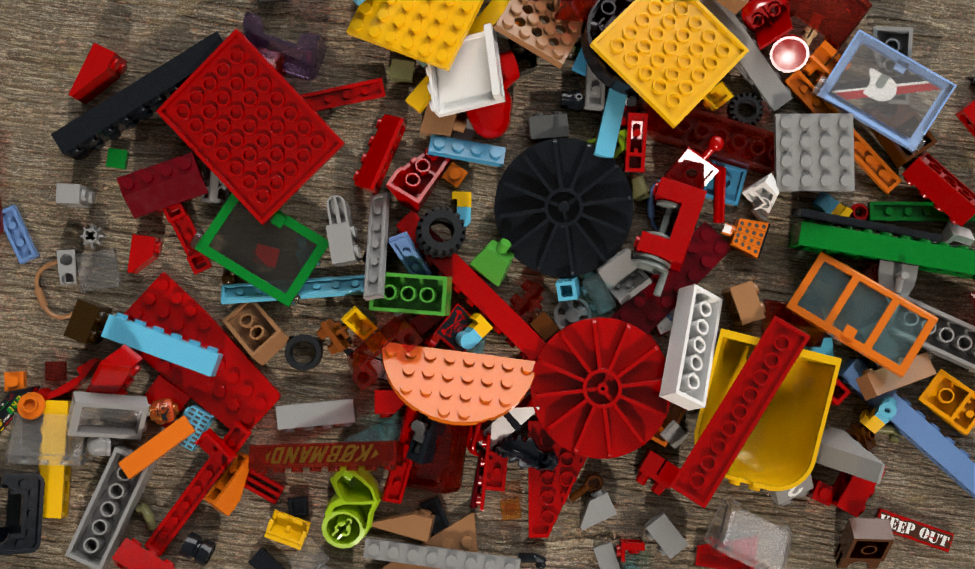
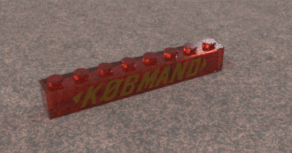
[248,440,403,474]

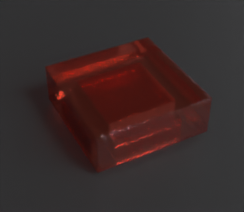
[45,361,67,381]

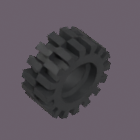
[727,92,764,129]

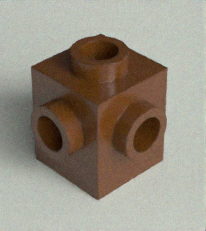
[844,422,877,451]

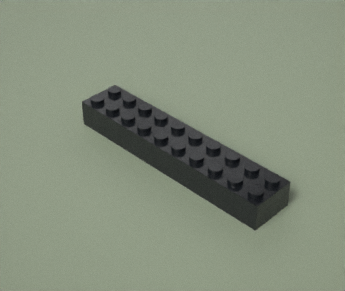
[51,31,224,160]

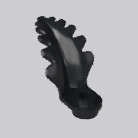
[493,435,559,471]

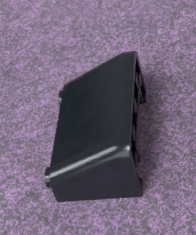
[0,468,45,555]

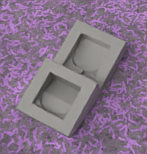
[660,420,688,450]

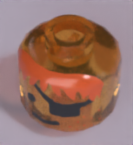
[149,397,179,425]

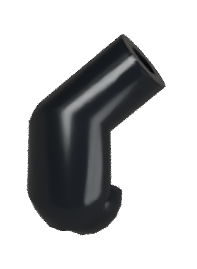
[518,553,547,569]

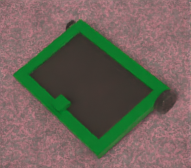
[190,193,329,307]

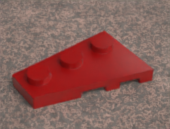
[694,536,757,569]

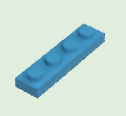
[428,134,506,168]

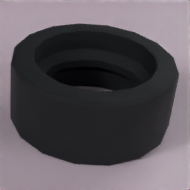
[285,334,323,371]

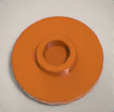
[17,392,46,420]

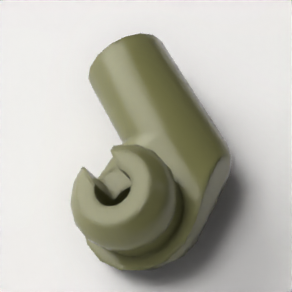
[877,424,901,443]

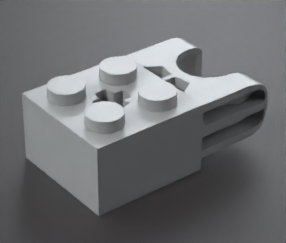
[326,195,362,267]

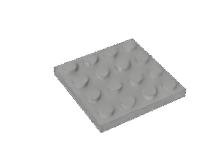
[773,113,855,192]

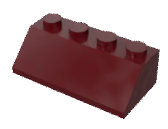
[117,152,209,218]

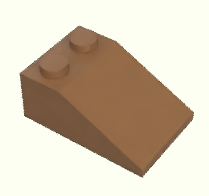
[222,302,290,366]

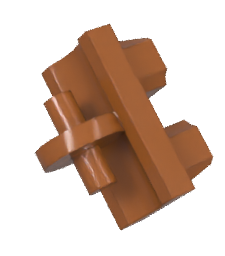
[316,318,352,355]

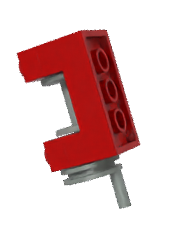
[631,177,707,297]

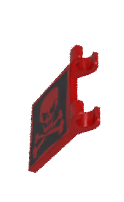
[424,303,473,352]

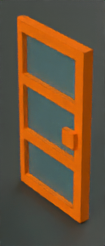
[785,251,939,378]

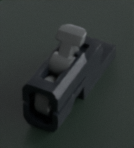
[406,413,446,464]

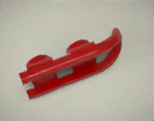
[466,420,488,456]

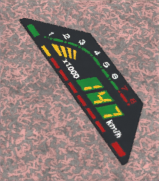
[0,385,41,434]

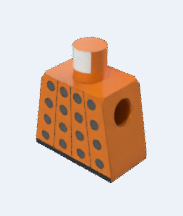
[721,218,771,260]

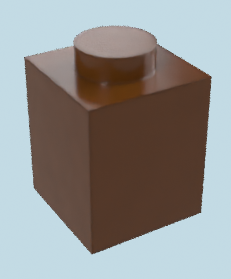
[529,311,559,341]

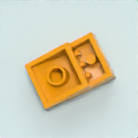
[918,369,975,436]

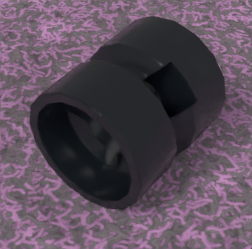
[180,532,217,567]

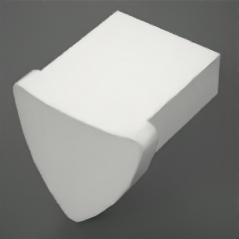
[941,222,975,246]

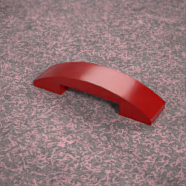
[162,203,213,275]
[36,358,101,400]

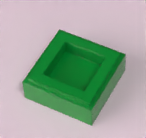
[106,148,130,170]

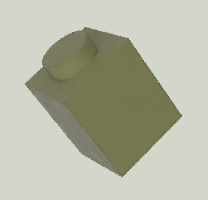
[387,59,416,85]

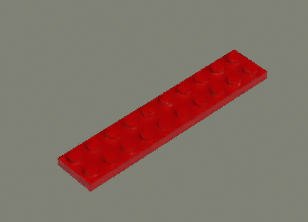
[670,316,811,509]

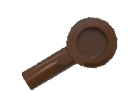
[568,472,603,502]

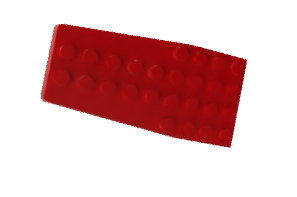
[124,272,282,430]

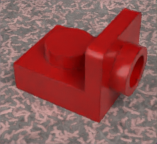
[616,539,645,562]

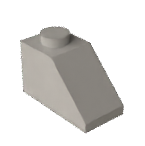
[579,489,617,531]

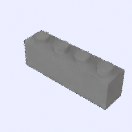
[276,398,357,433]

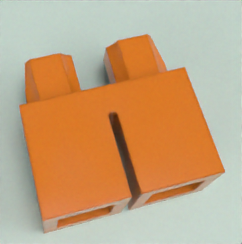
[802,40,851,88]

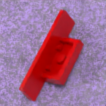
[476,431,508,511]

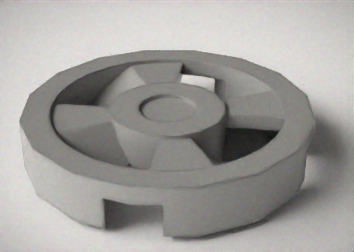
[554,297,592,330]

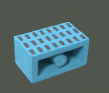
[180,404,215,451]

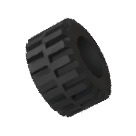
[415,207,466,259]

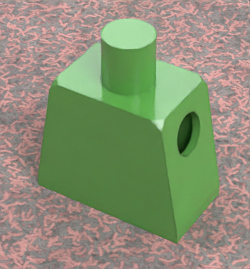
[469,238,514,286]

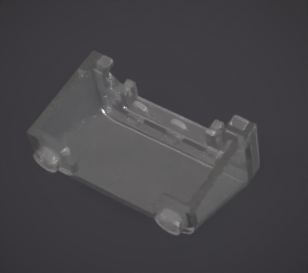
[5,409,96,466]
[704,498,794,569]

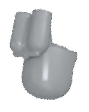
[87,437,123,456]

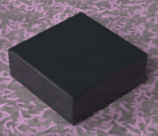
[287,495,310,517]

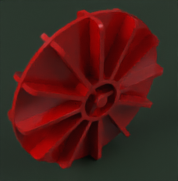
[531,317,671,459]

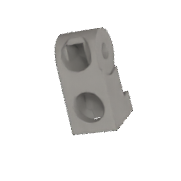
[56,249,77,286]

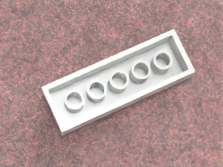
[659,284,723,411]

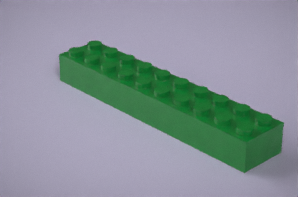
[788,219,975,280]

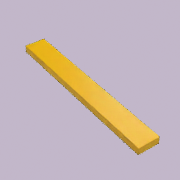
[405,0,510,113]

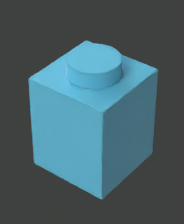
[556,276,581,302]

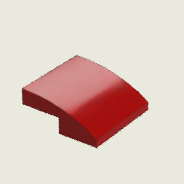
[144,374,192,428]

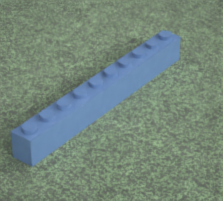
[837,358,975,499]

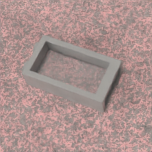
[66,391,151,440]

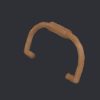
[34,259,76,320]

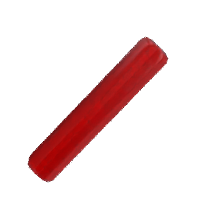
[713,167,726,223]

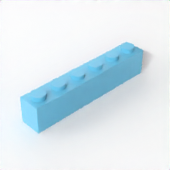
[101,312,224,377]

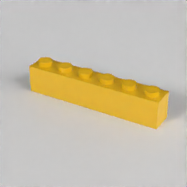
[38,399,73,519]

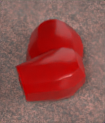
[466,50,520,139]

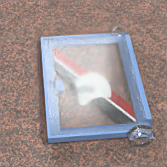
[812,29,957,152]

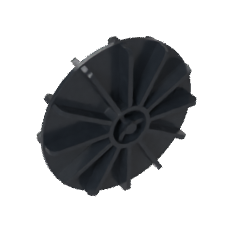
[494,138,634,277]

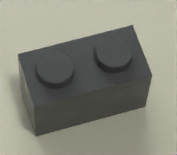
[528,111,569,143]

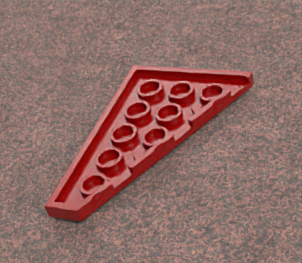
[528,420,587,538]

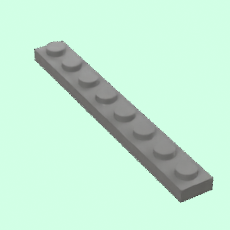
[363,537,521,569]

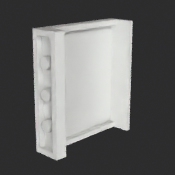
[425,23,506,118]

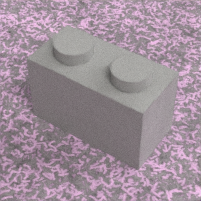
[55,183,96,208]
[644,511,689,559]

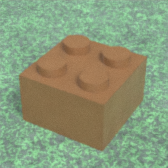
[722,281,766,326]

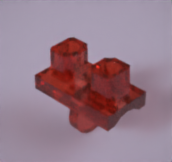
[510,279,544,316]

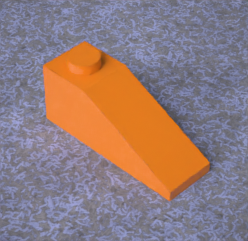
[204,451,252,516]

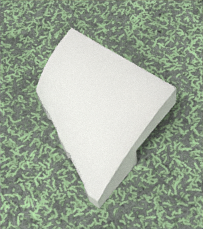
[742,173,779,222]

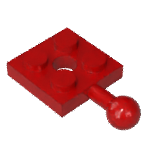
[664,136,724,189]

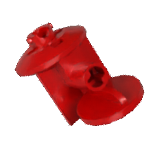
[741,0,809,72]

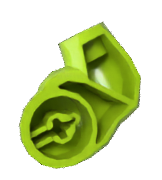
[321,456,382,549]

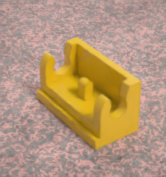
[264,509,311,550]

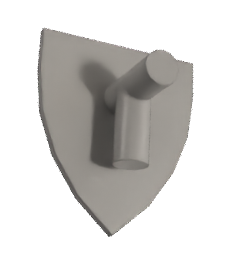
[878,260,919,304]

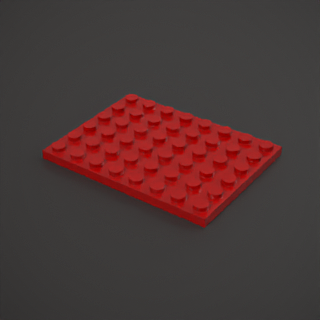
[156,28,346,225]

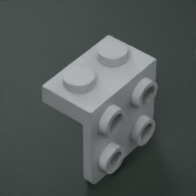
[597,248,652,305]

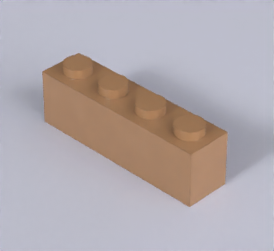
[856,352,937,401]

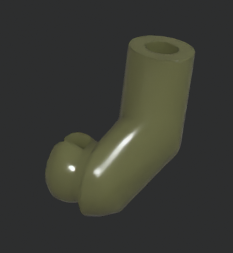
[135,503,157,531]

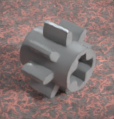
[80,224,107,249]

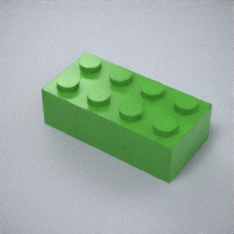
[369,272,453,316]

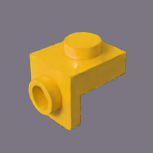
[702,81,734,111]

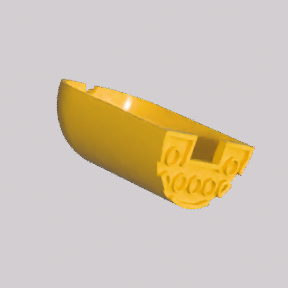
[694,328,842,492]

